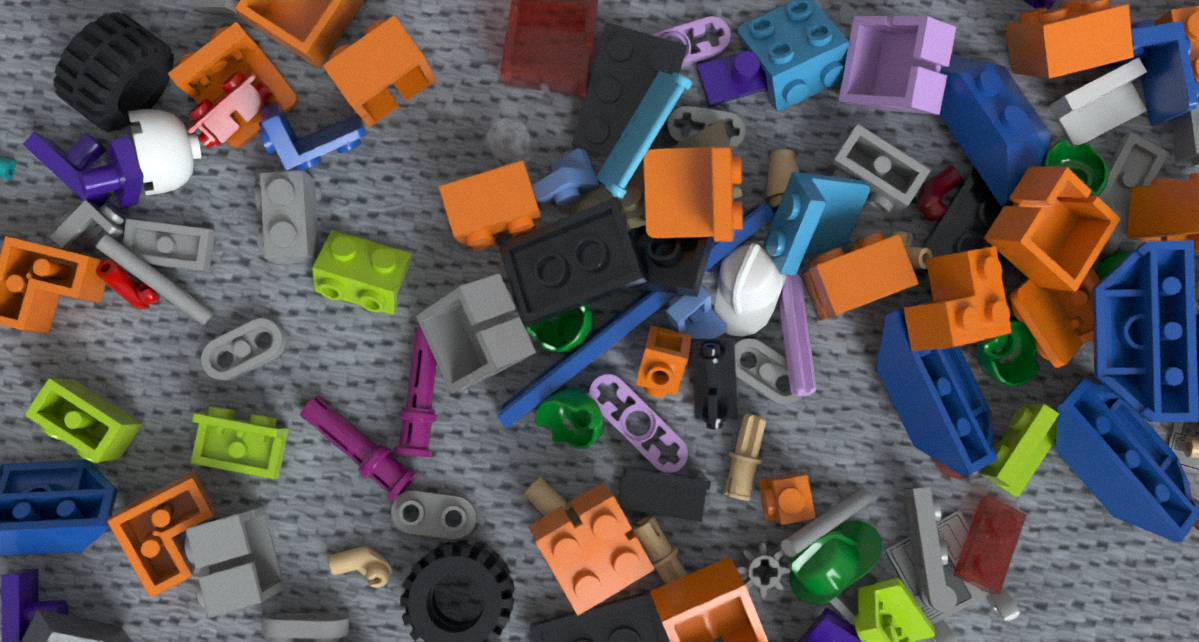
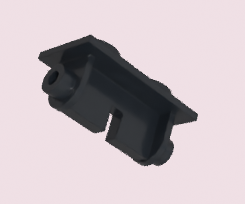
[691,338,738,430]

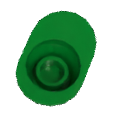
[789,520,883,605]

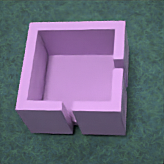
[838,16,956,115]

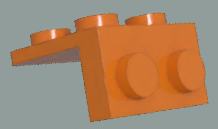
[167,21,298,148]
[644,146,743,242]
[1010,267,1101,368]

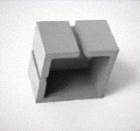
[416,273,536,394]
[185,506,285,618]

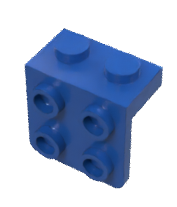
[1097,19,1199,126]
[258,101,367,171]

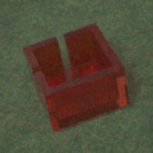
[500,0,598,97]

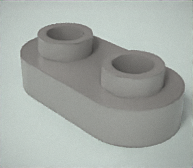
[201,318,286,380]
[735,338,802,405]
[391,490,477,539]
[261,612,350,642]

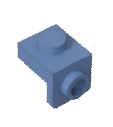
[532,148,599,206]
[666,286,727,350]

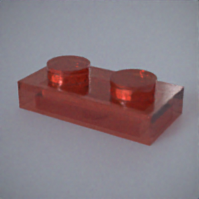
[953,496,1026,594]

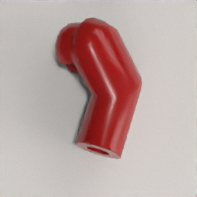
[96,259,160,309]

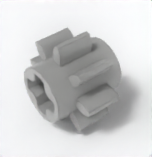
[735,541,790,598]

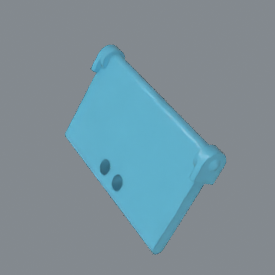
[596,71,693,199]

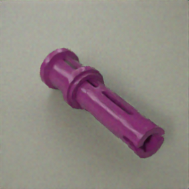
[394,327,437,457]
[300,395,418,502]

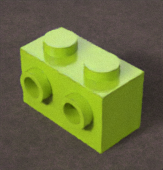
[25,378,143,463]

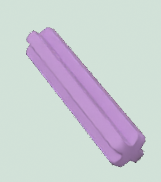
[778,274,817,396]

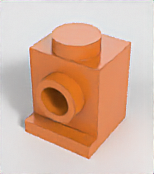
[635,325,692,397]
[758,472,816,525]

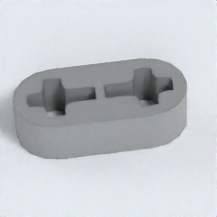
[666,106,746,151]

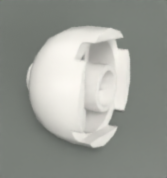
[128,109,202,196]

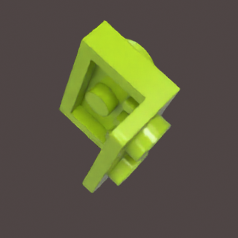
[312,230,412,315]
[979,404,1059,497]
[190,406,289,479]
[854,578,935,642]

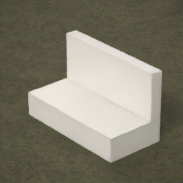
[1050,57,1147,145]

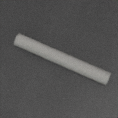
[96,234,214,326]
[781,489,872,557]

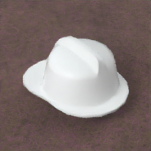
[714,240,786,337]

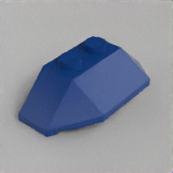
[940,55,1051,207]
[1092,240,1199,422]
[876,301,997,476]
[1056,378,1199,542]
[0,460,118,556]

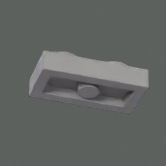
[122,219,215,273]

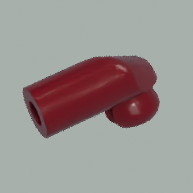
[916,165,963,222]

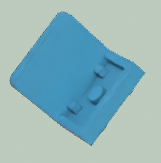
[738,0,849,112]
[764,172,870,275]

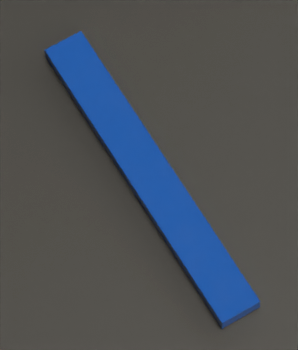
[497,203,775,429]

